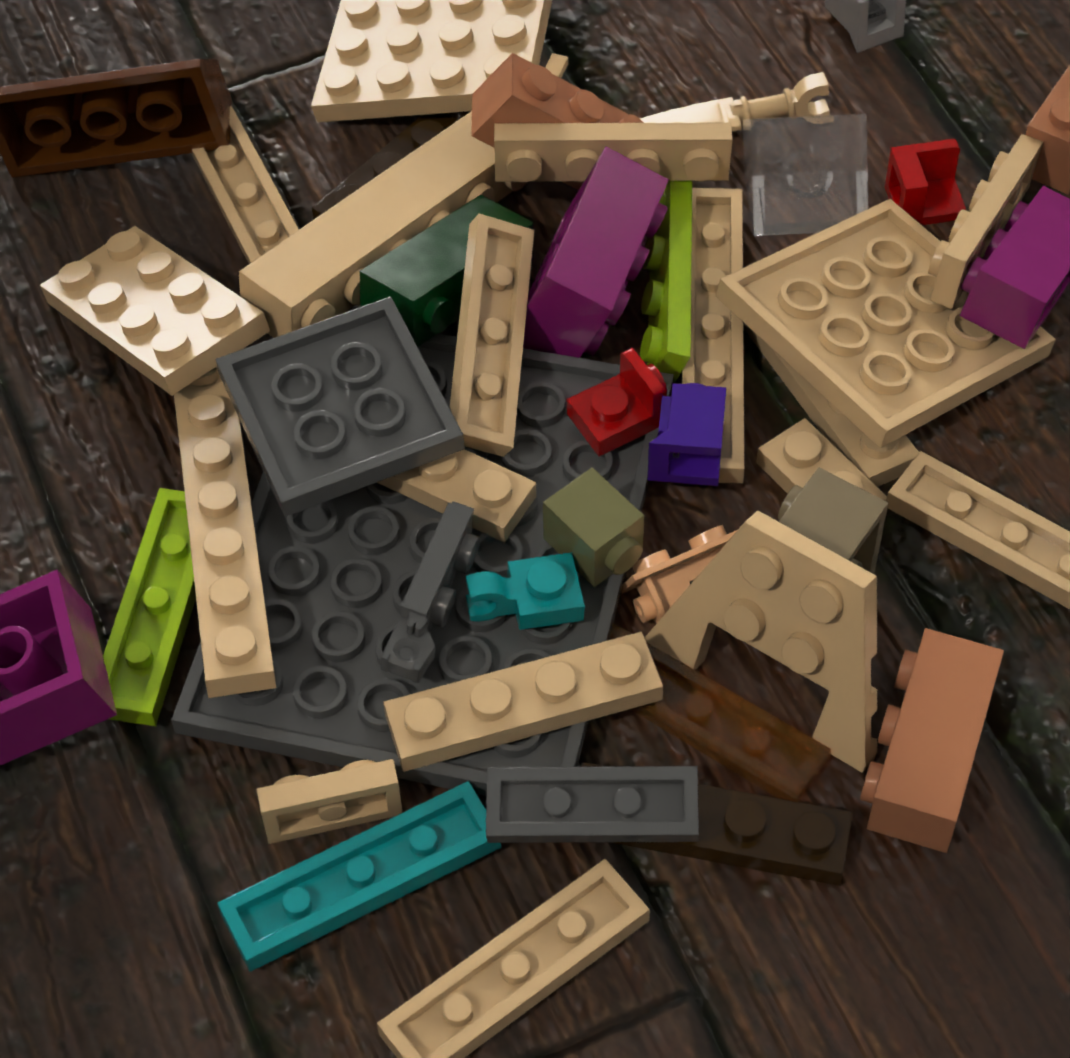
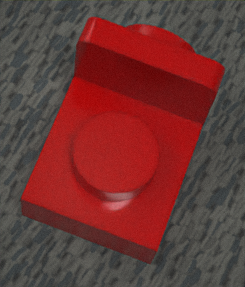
[567,348,667,457]

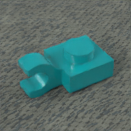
[466,552,585,630]

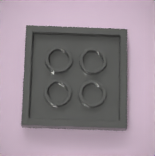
[215,296,464,517]

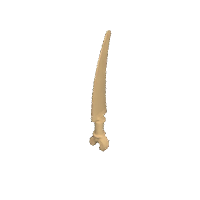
[641,72,830,131]

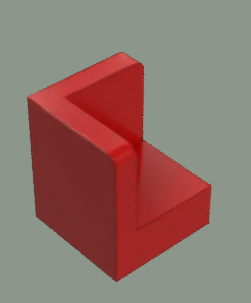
[884,139,966,225]

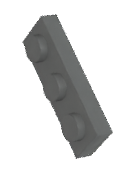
[486,766,699,843]

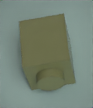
[543,467,644,588]

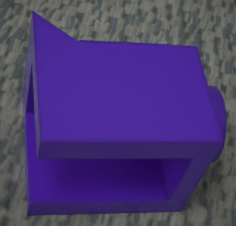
[647,383,726,486]

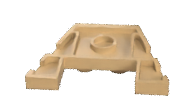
[645,510,877,773]

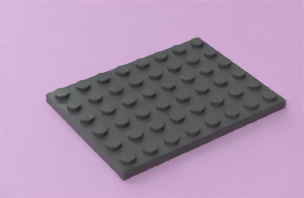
[171,334,674,796]

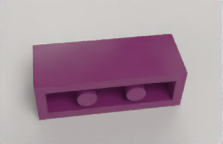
[959,186,1070,349]

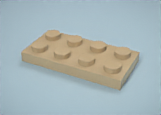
[40,226,270,396]

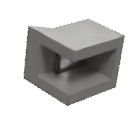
[825,0,906,53]

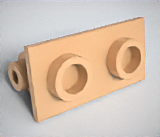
[622,525,737,623]

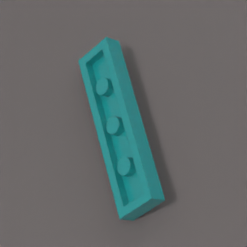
[217,781,502,972]

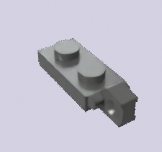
[381,501,480,683]

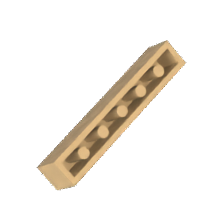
[239,111,527,338]

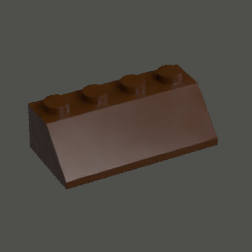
[0,59,232,178]

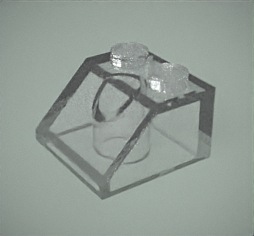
[743,113,868,236]

